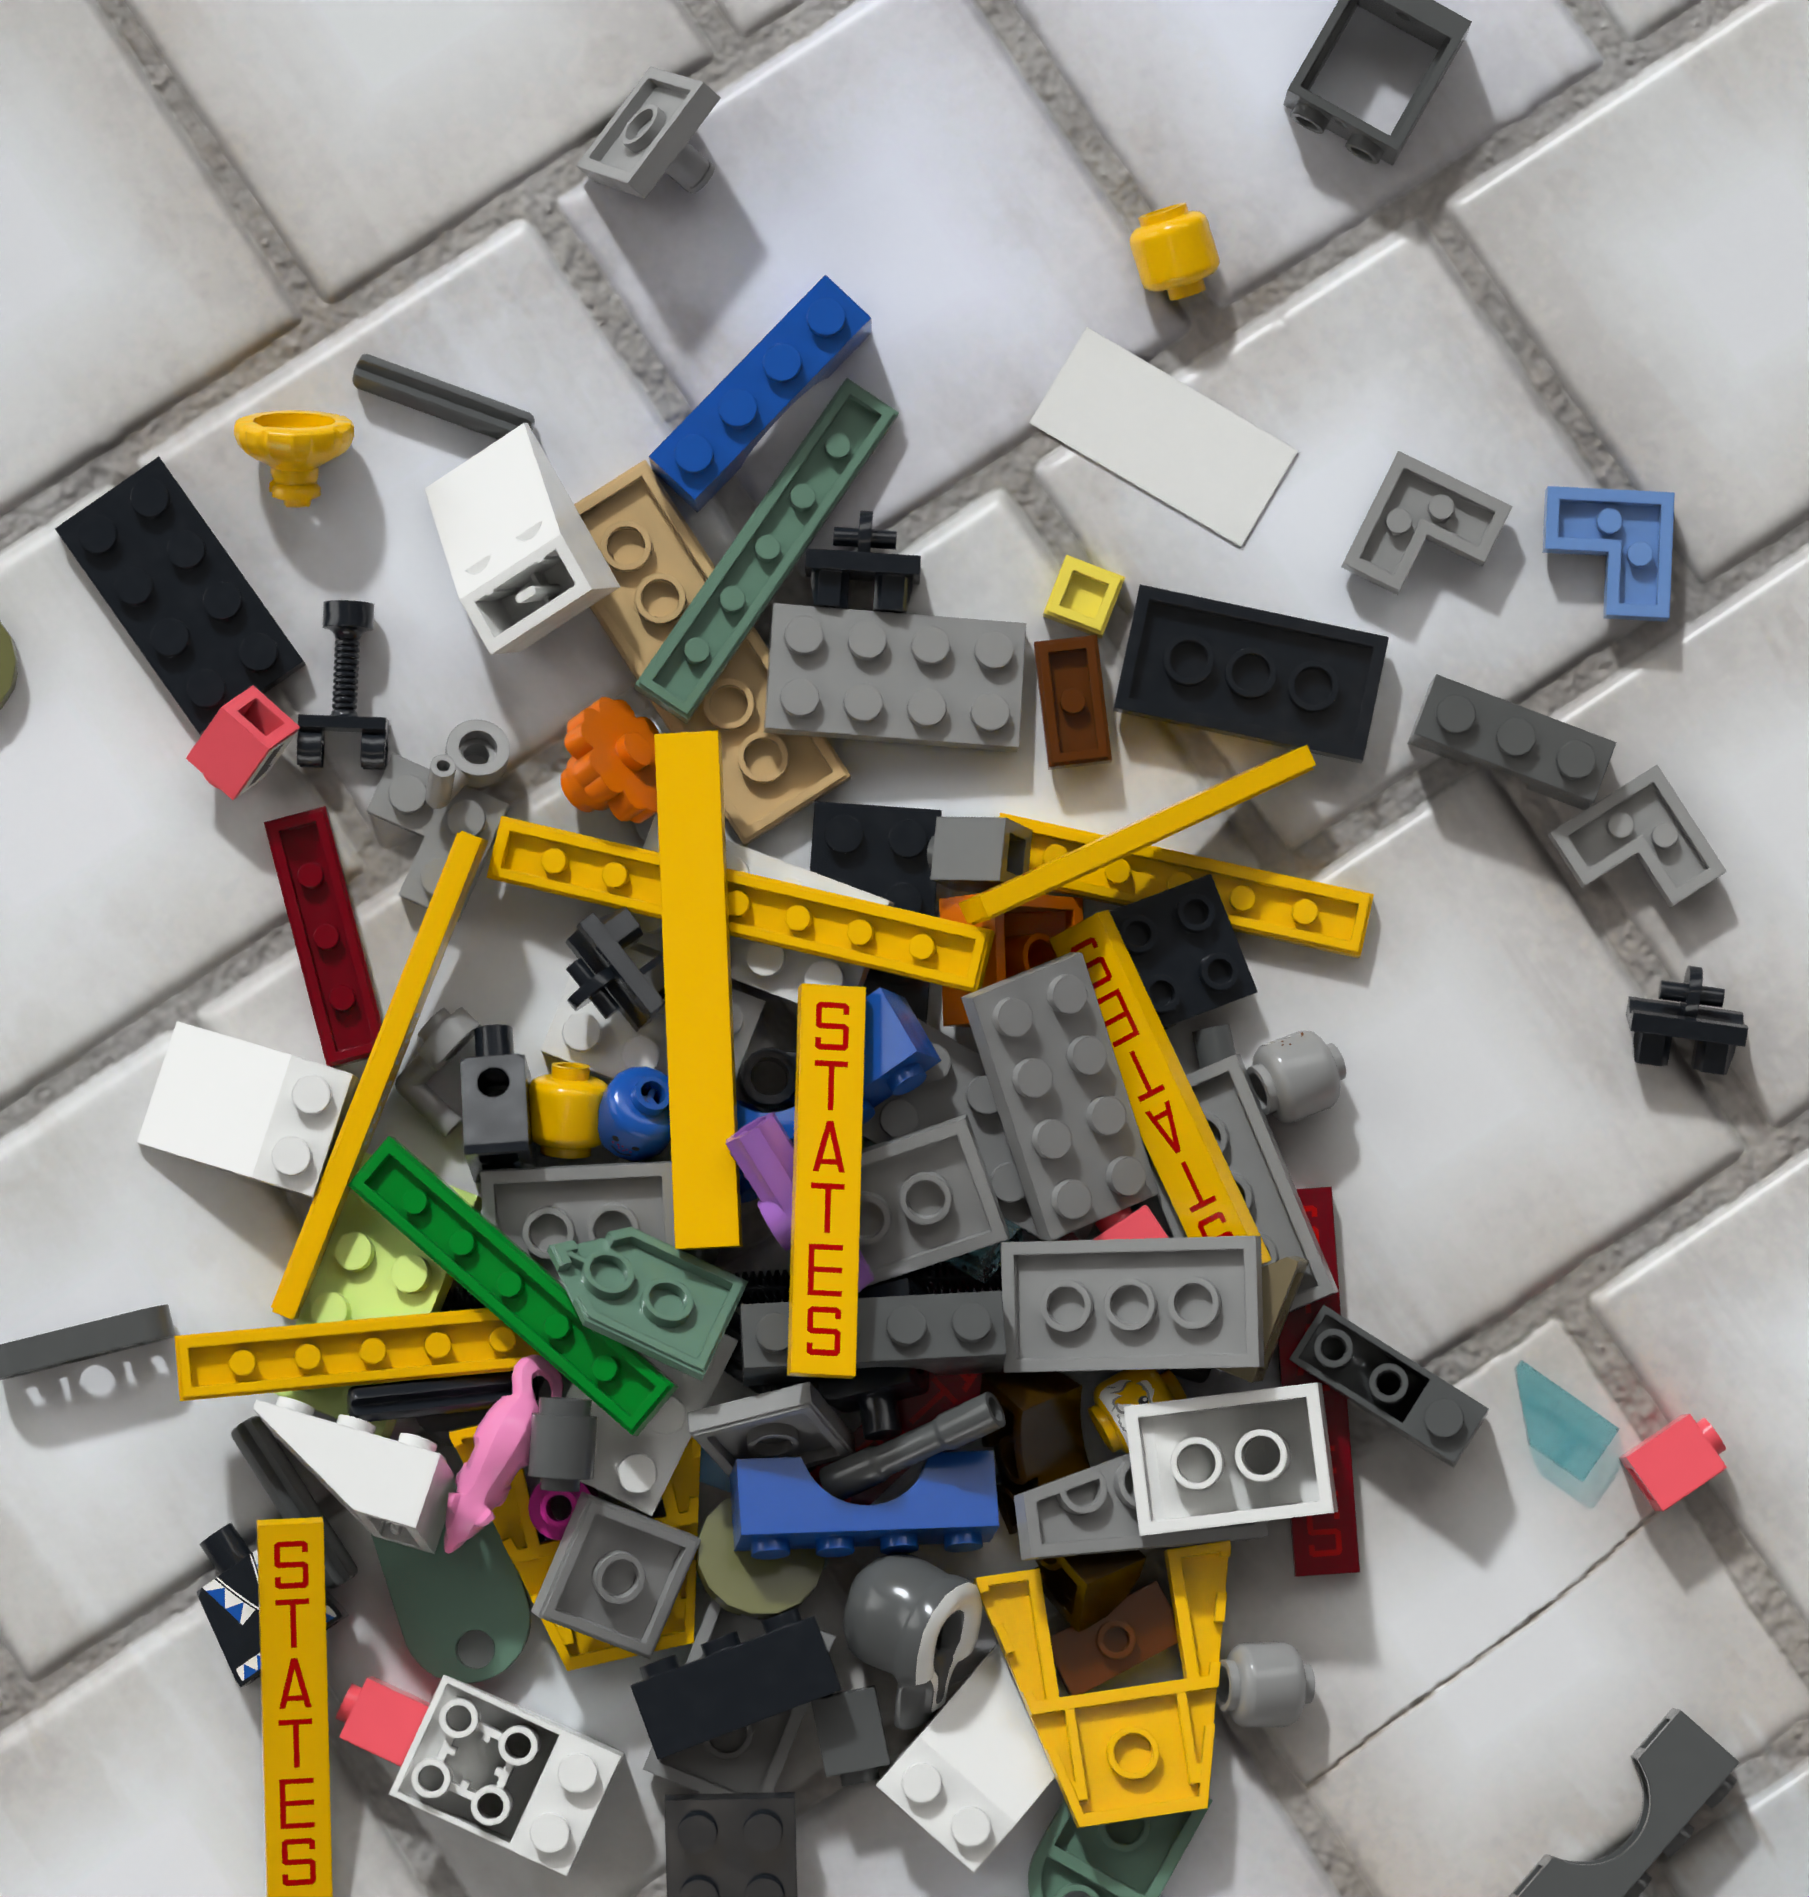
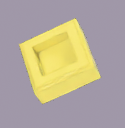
[1043,555,1125,639]

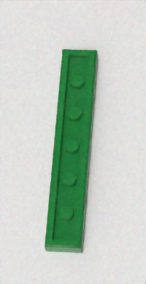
[348,1136,679,1437]

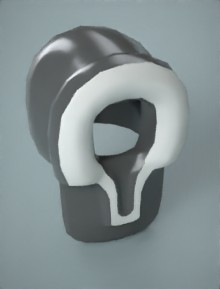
[844,1553,982,1730]

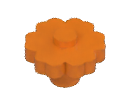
[560,697,659,824]

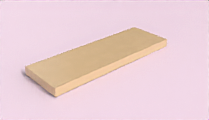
[574,460,851,846]

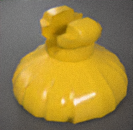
[234,410,354,508]

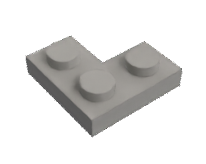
[1341,451,1513,595]
[367,753,510,922]
[1548,765,1727,908]

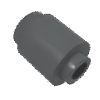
[528,1397,597,1492]

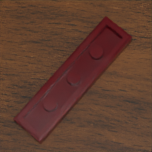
[264,806,383,1068]

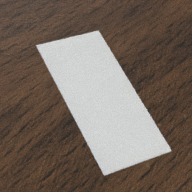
[1029,327,1299,547]

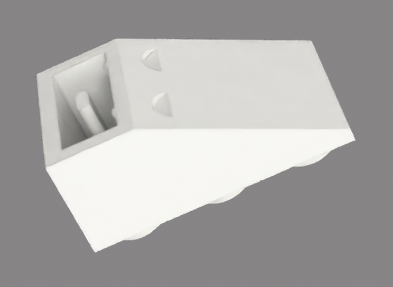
[425,423,620,655]
[253,1396,457,1554]
[389,1674,624,1876]

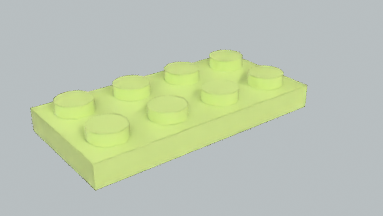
[275,1152,482,1439]

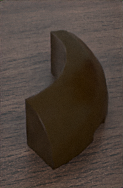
[980,1368,1146,1632]

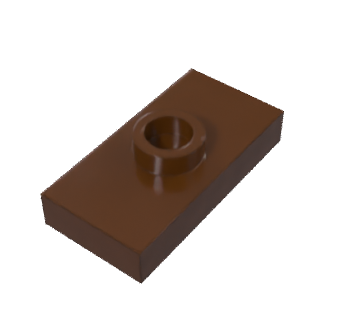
[1034,635,1112,770]
[1050,1581,1178,1696]

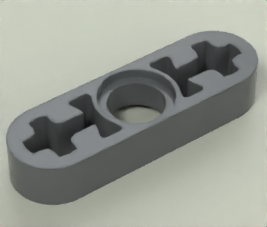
[0,1304,176,1380]

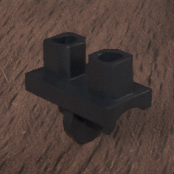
[805,511,921,614]
[565,907,665,1032]
[1626,965,1748,1075]

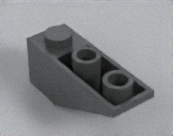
[1289,1305,1489,1468]

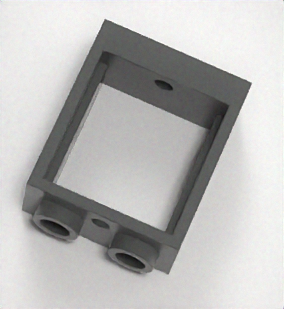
[1283,0,1472,166]

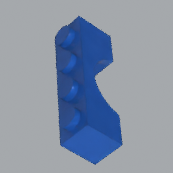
[649,274,872,513]
[736,987,942,1203]
[730,1450,1000,1560]

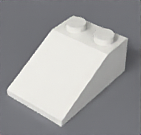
[137,1021,360,1199]
[1124,1382,1338,1536]
[876,1643,1069,1873]

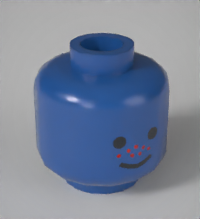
[598,1066,671,1161]

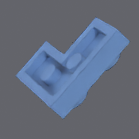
[1542,486,1675,622]

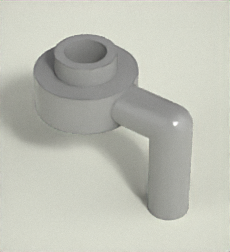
[425,720,510,809]
[395,1007,481,1138]

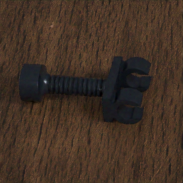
[297,600,389,770]

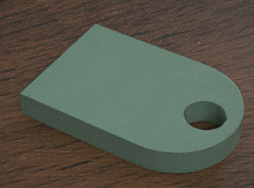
[371,1488,531,1684]
[1028,1798,1213,1897]

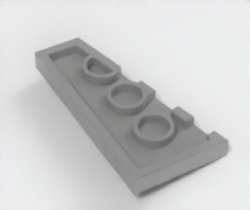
[1014,1453,1268,1561]

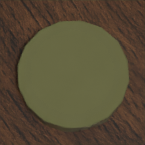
[696,1497,825,1619]

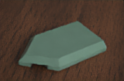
[547,1227,748,1381]

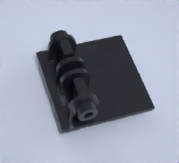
[1109,874,1258,1030]

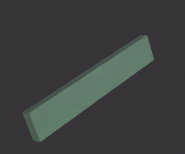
[634,378,899,724]

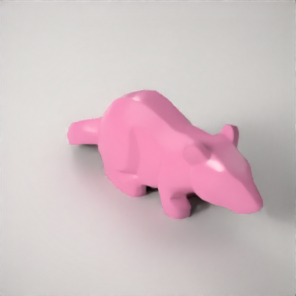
[444,1354,564,1554]

